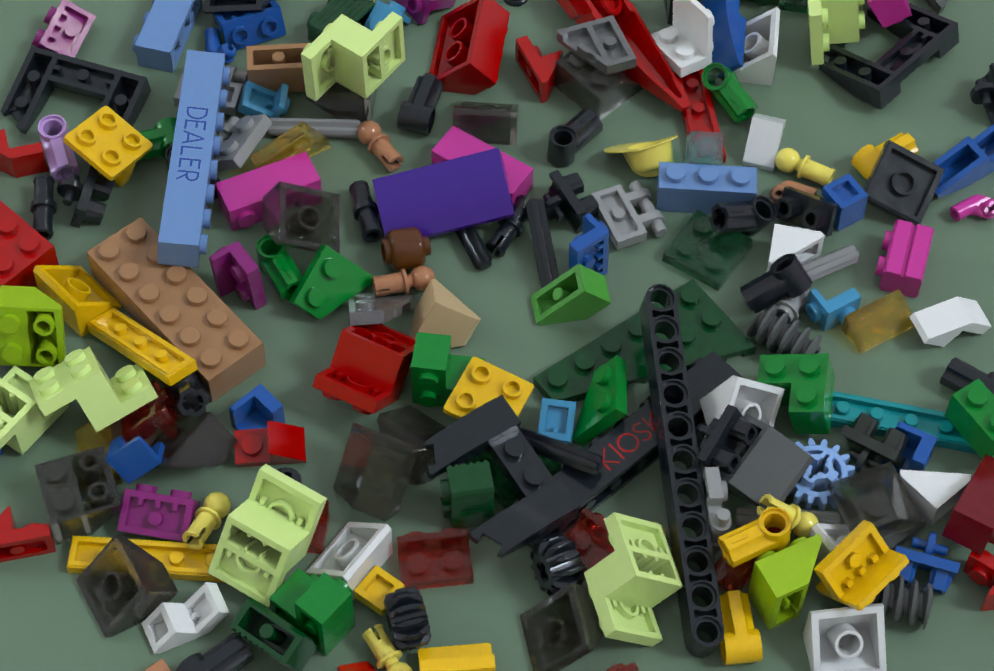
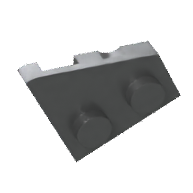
[556,15,637,75]
[348,293,413,326]

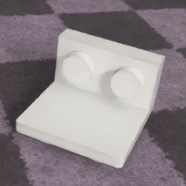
[651,0,715,78]

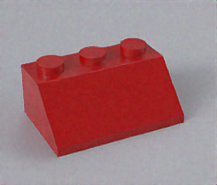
[429,0,510,95]

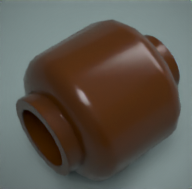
[381,226,431,272]

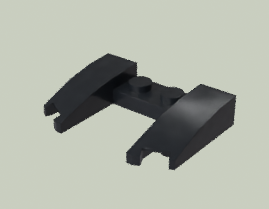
[819,3,959,110]
[1,46,151,134]
[424,395,580,558]

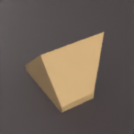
[409,279,481,348]

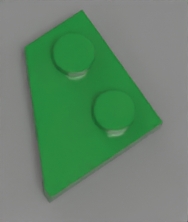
[289,245,373,320]
[572,355,627,445]

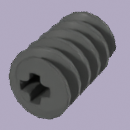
[746,304,822,354]
[871,575,934,630]

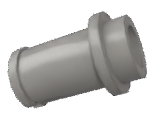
[776,289,810,324]

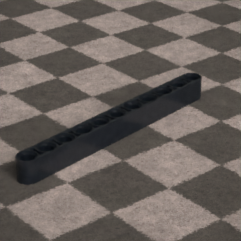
[639,284,724,658]

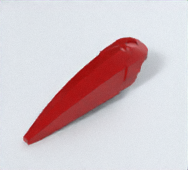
[557,0,691,112]

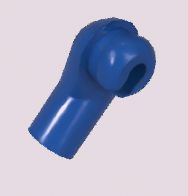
[204,27,237,64]

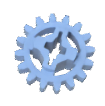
[788,438,855,511]

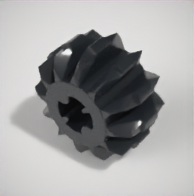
[530,534,586,598]
[383,587,431,651]

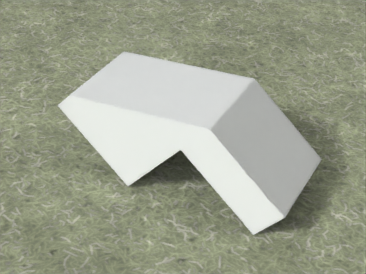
[910,296,992,347]
[141,582,230,654]

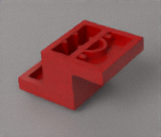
[312,324,416,415]

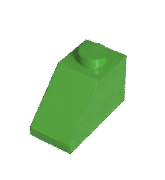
[530,263,611,326]

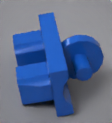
[894,531,961,594]

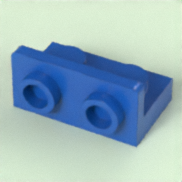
[213,0,286,50]
[569,213,610,275]

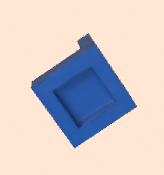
[821,173,869,231]
[229,383,285,430]
[882,422,938,473]
[106,435,165,485]

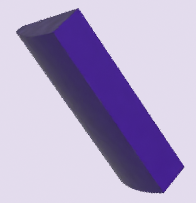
[372,148,515,238]

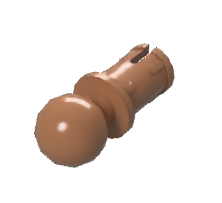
[357,120,404,172]
[371,266,436,298]

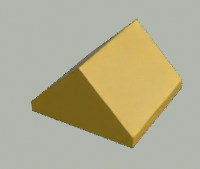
[33,265,122,338]

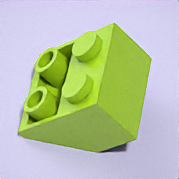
[0,285,66,367]
[747,534,822,630]

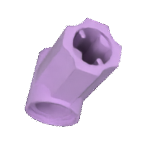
[38,114,80,181]

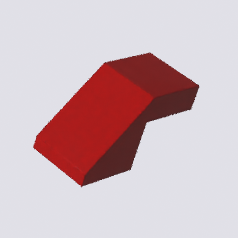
[0,129,48,178]

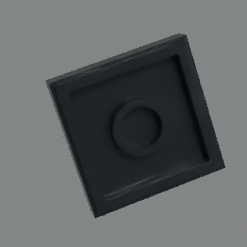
[863,140,945,226]

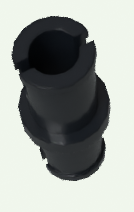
[30,174,57,240]
[349,180,383,243]
[486,195,531,257]

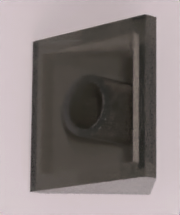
[453,101,519,145]

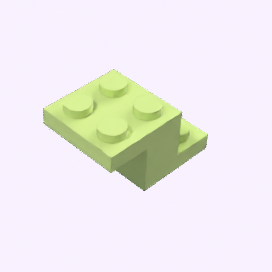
[807,0,865,65]
[301,11,406,101]
[29,346,158,432]
[0,366,69,455]
[207,464,327,608]
[584,512,683,647]

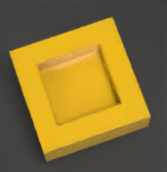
[353,565,405,617]

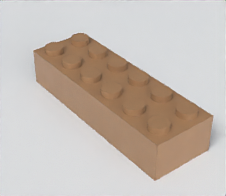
[86,217,266,403]

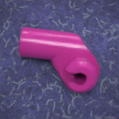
[950,194,994,221]

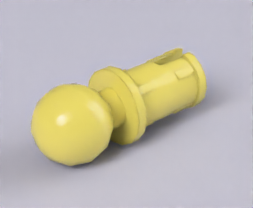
[775,148,836,186]
[182,492,231,550]
[757,494,819,538]
[362,624,413,671]

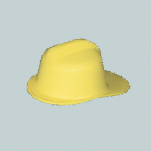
[604,135,678,178]

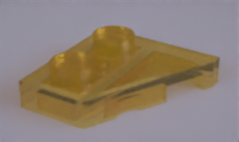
[250,121,331,168]

